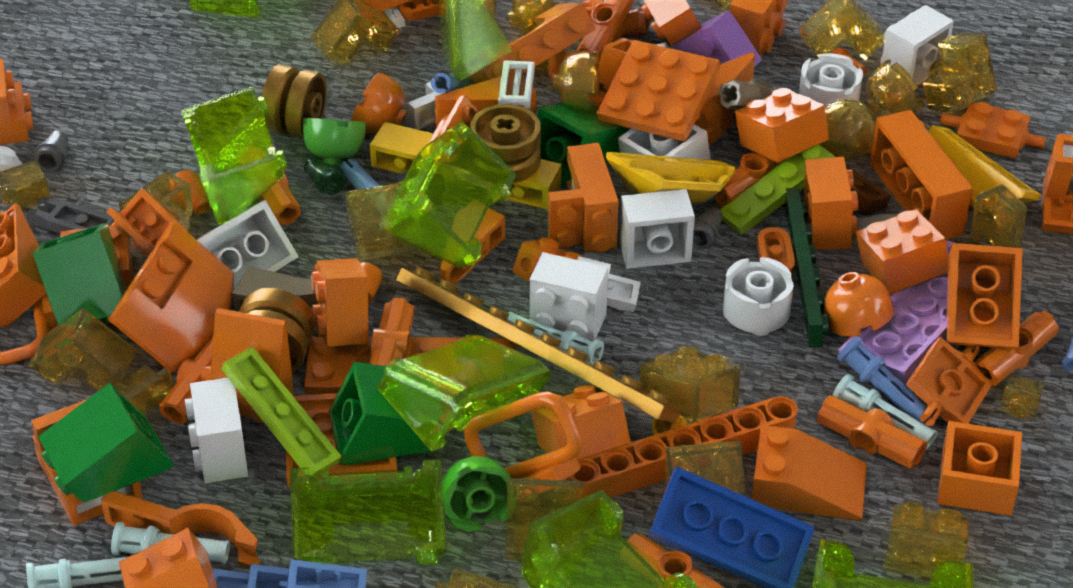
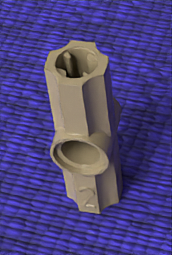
[718,77,788,110]

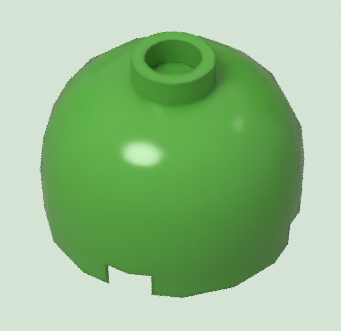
[303,118,366,165]
[440,456,517,532]

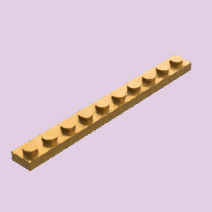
[396,267,681,423]

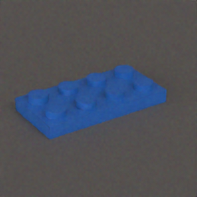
[648,466,815,588]

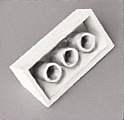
[196,200,299,289]

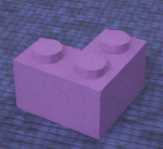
[672,10,762,67]

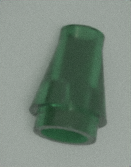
[304,157,346,195]

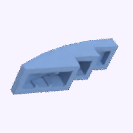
[213,559,367,588]

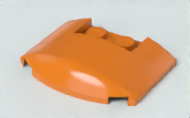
[108,221,234,372]

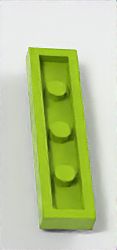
[720,144,834,235]
[221,347,342,480]

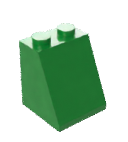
[537,99,629,188]
[32,222,126,333]
[328,361,448,465]
[38,383,175,503]

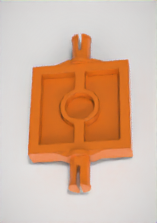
[940,101,1047,159]
[906,337,993,426]

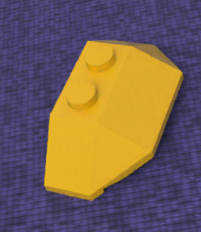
[929,125,1041,211]
[606,152,735,203]

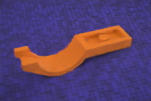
[101,491,261,568]

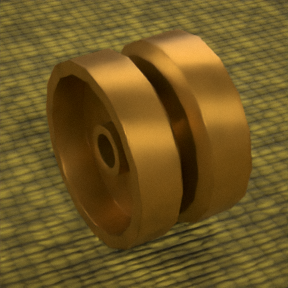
[260,64,327,138]
[470,104,541,184]
[239,288,316,373]

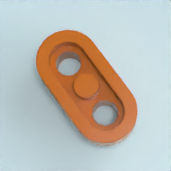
[757,227,795,277]

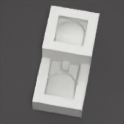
[578,256,641,312]

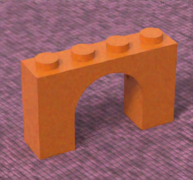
[459,2,596,84]

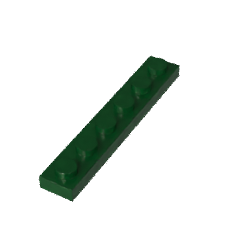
[786,188,829,348]

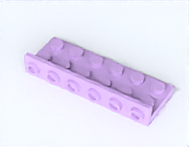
[838,240,959,391]

